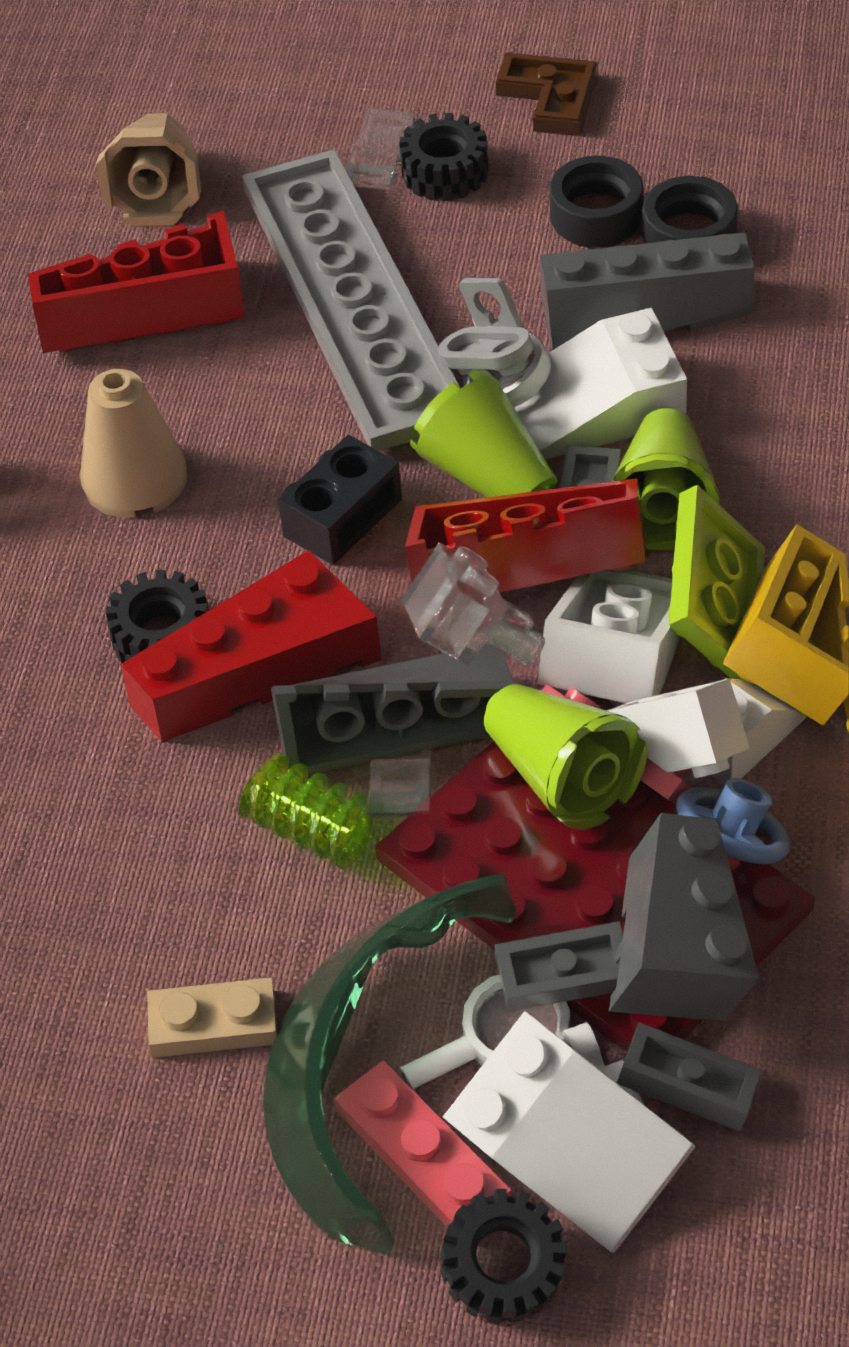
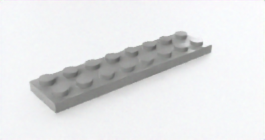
[242,149,460,451]

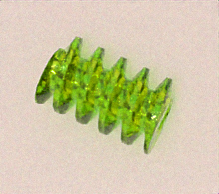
[238,752,373,869]

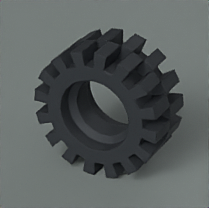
[399,113,489,201]
[106,570,209,663]
[440,1189,567,1324]

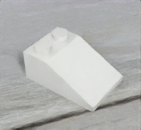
[502,308,687,459]
[537,570,680,707]
[443,1011,696,1253]

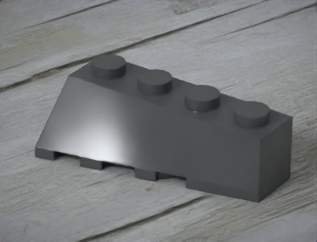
[540,232,755,351]
[271,642,514,779]

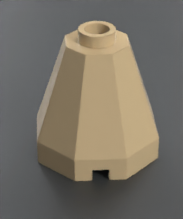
[96,113,201,226]

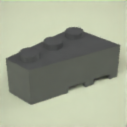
[609,813,759,1021]

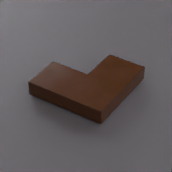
[496,52,598,136]

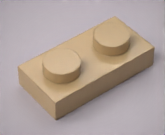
[147,977,278,1058]

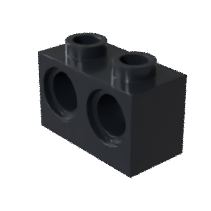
[278,434,402,565]

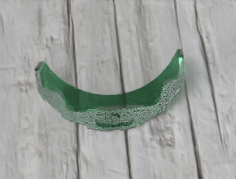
[264,874,517,1254]

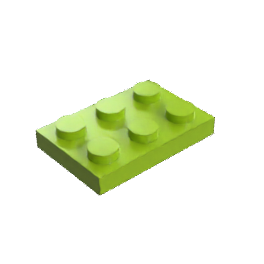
[668,485,765,679]

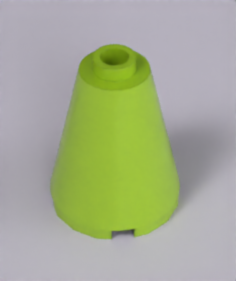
[410,370,557,497]
[612,408,720,551]
[484,684,648,830]

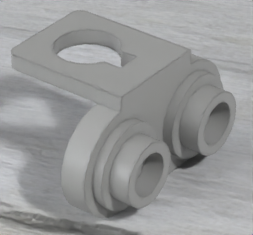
[438,278,533,376]

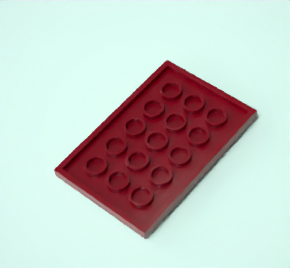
[375,741,815,1052]

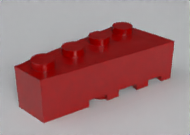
[28,211,245,353]
[405,478,647,610]
[120,550,382,742]

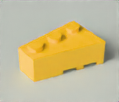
[723,524,849,726]

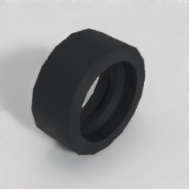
[549,155,643,247]
[642,175,738,244]

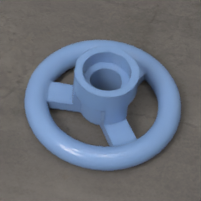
[676,778,790,864]

